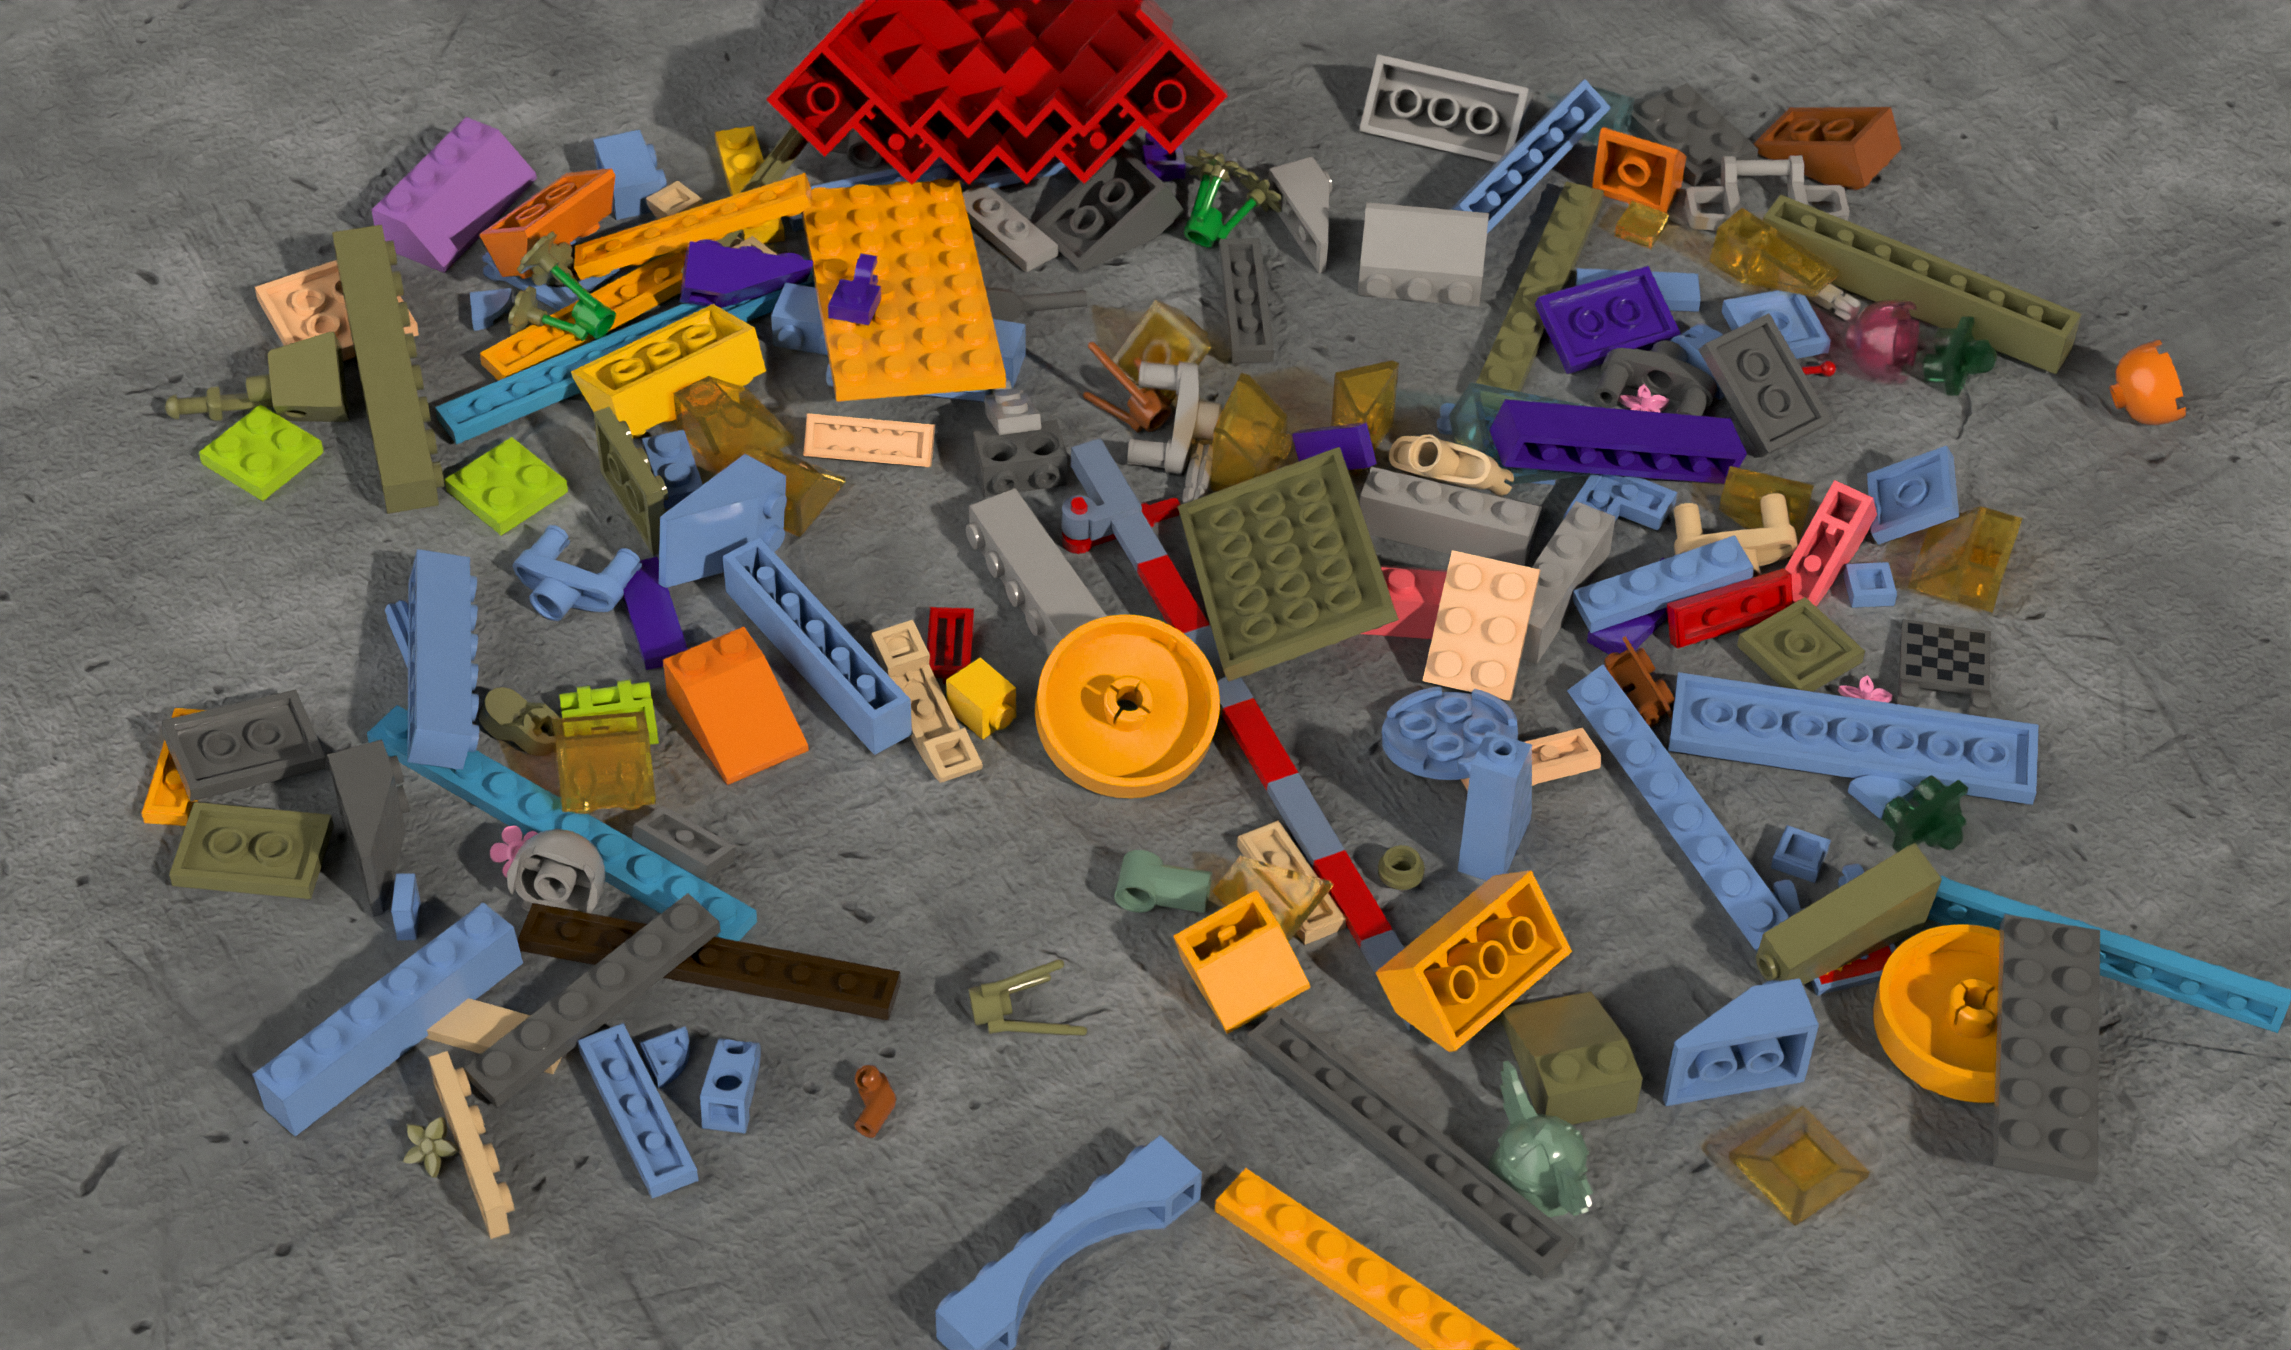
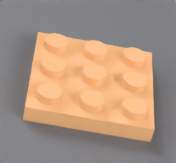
[255,260,419,361]

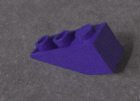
[680,239,813,308]

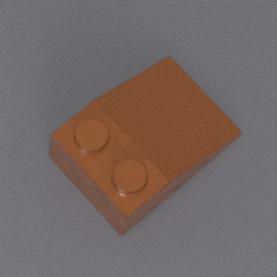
[1753,107,1902,190]

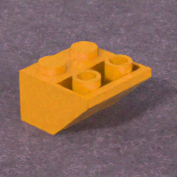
[1173,889,1311,1034]

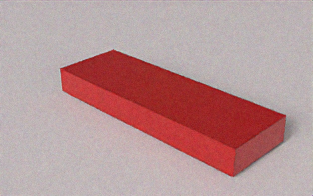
[1667,568,1793,649]

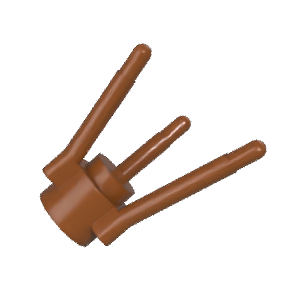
[1083,342,1171,433]

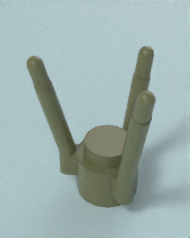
[968,959,1087,1036]

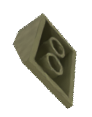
[1499,991,1643,1125]

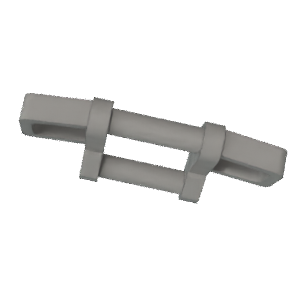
[1685,156,1850,232]

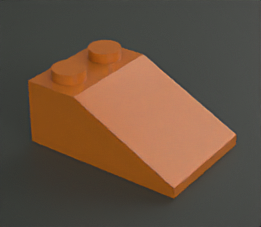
[663,627,809,785]

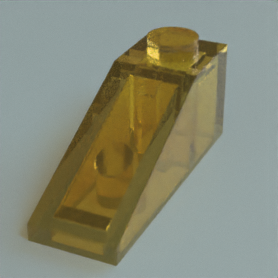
[1709,208,1840,297]

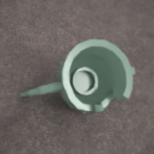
[1488,1060,1593,1218]

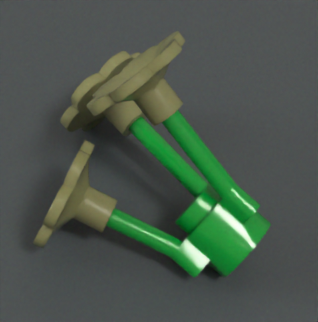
[508,231,616,341]

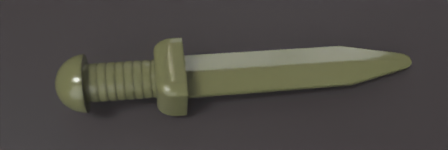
[165,386,273,421]

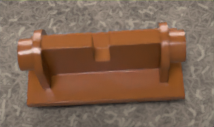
[1604,636,1675,727]

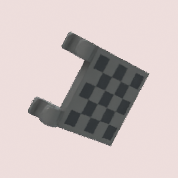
[1896,619,1991,717]

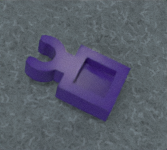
[1142,132,1186,182]

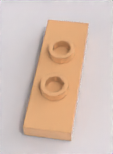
[803,413,935,467]

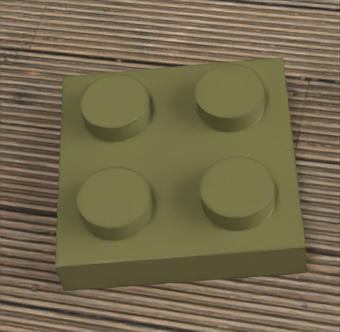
[1737,597,1865,692]

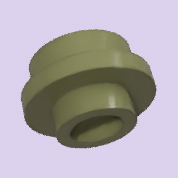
[1378,845,1425,890]

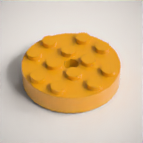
[1035,614,1220,798]
[1873,924,2000,1103]

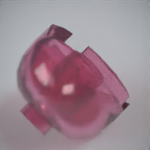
[1846,299,1919,384]

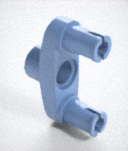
[512,525,642,621]

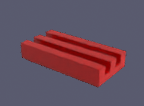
[927,607,974,684]

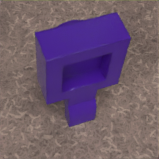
[828,253,881,325]

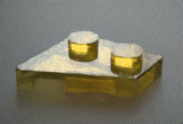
[1719,466,1814,560]

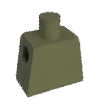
[246,332,350,422]

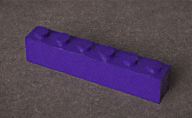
[1489,399,1747,484]

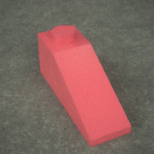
[1785,480,1877,606]

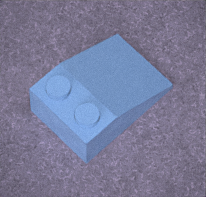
[659,454,787,588]
[1663,978,1819,1106]

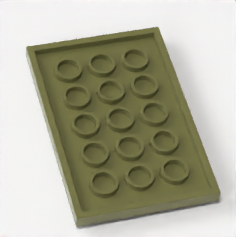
[1178,447,1399,682]

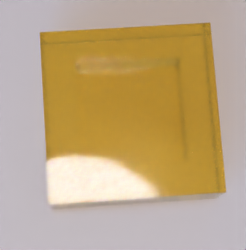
[1614,201,1669,249]

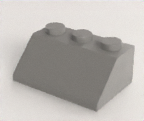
[1358,202,1489,307]

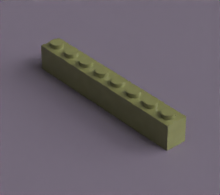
[1757,195,2082,374]
[332,225,445,514]

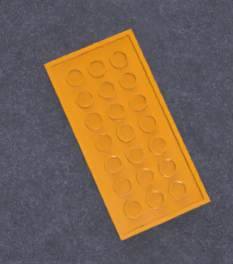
[801,178,1006,402]

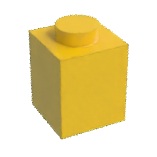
[946,657,1016,740]

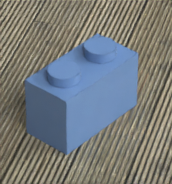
[593,130,667,220]

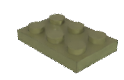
[593,407,669,555]
[169,802,334,899]

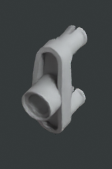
[1127,361,1221,474]

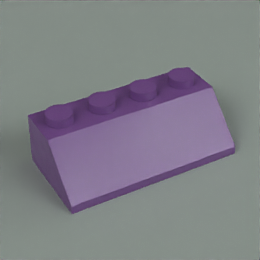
[372,117,537,273]

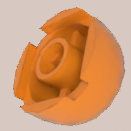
[2110,339,2186,426]

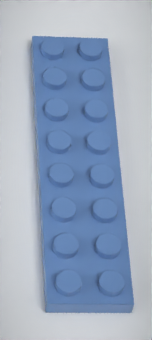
[1668,672,2039,805]

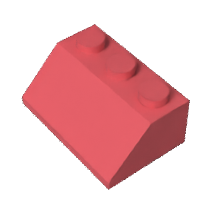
[1361,565,1447,639]

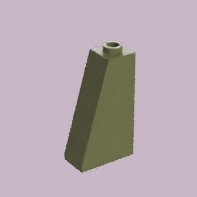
[1755,843,1942,985]

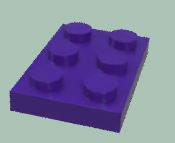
[1535,266,1681,374]

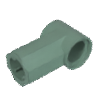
[1114,850,1212,913]

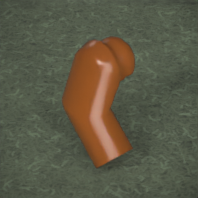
[854,1065,896,1138]

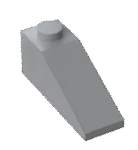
[1268,157,1332,273]

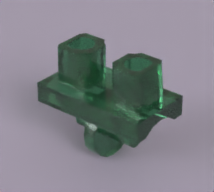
[1922,316,1997,396]
[1882,775,1969,852]

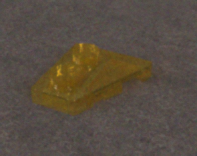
[1212,856,1334,942]

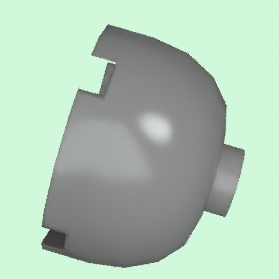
[507,829,605,914]

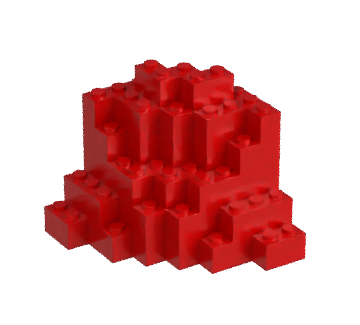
[766,0,1228,185]

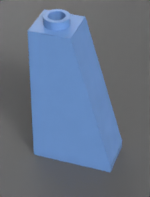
[1458,731,1532,881]

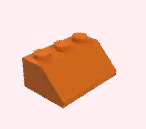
[479,168,615,279]

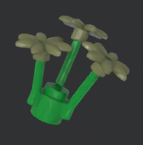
[1184,149,1281,248]

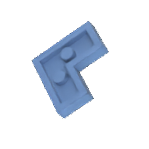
[1563,474,1678,531]

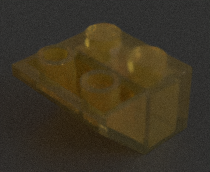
[1908,506,2023,613]
[552,711,656,814]

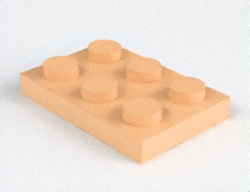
[1423,550,1541,701]

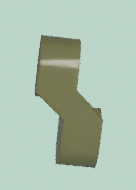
[478,687,563,756]

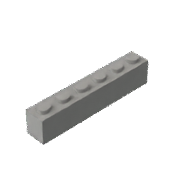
[966,488,1107,656]

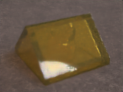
[1331,360,1399,476]

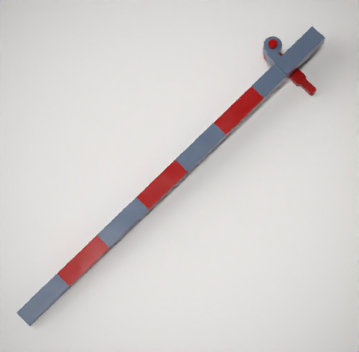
[1061,438,1417,1031]

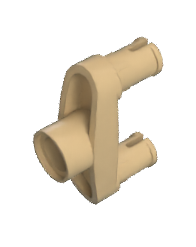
[1389,435,1514,496]
[1674,493,1798,577]

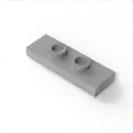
[963,182,1058,273]

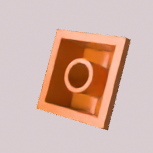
[1592,127,1686,215]

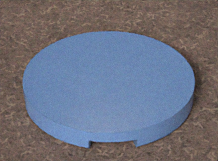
[1381,686,1518,780]

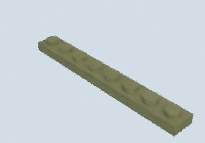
[1472,181,1604,408]

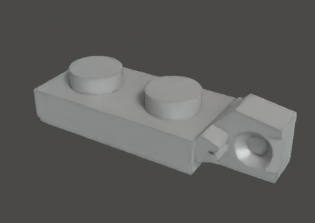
[984,379,1041,435]

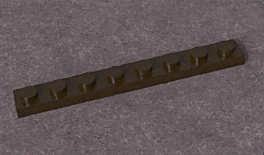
[518,903,901,1021]

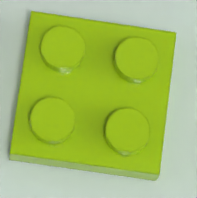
[199,404,324,501]
[445,437,568,536]

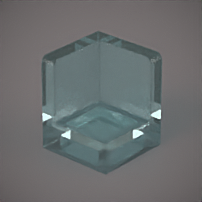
[1580,86,1634,145]

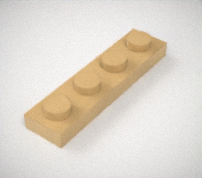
[429,1051,514,1239]

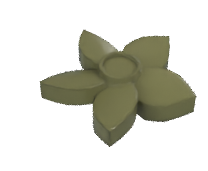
[402,1117,459,1178]

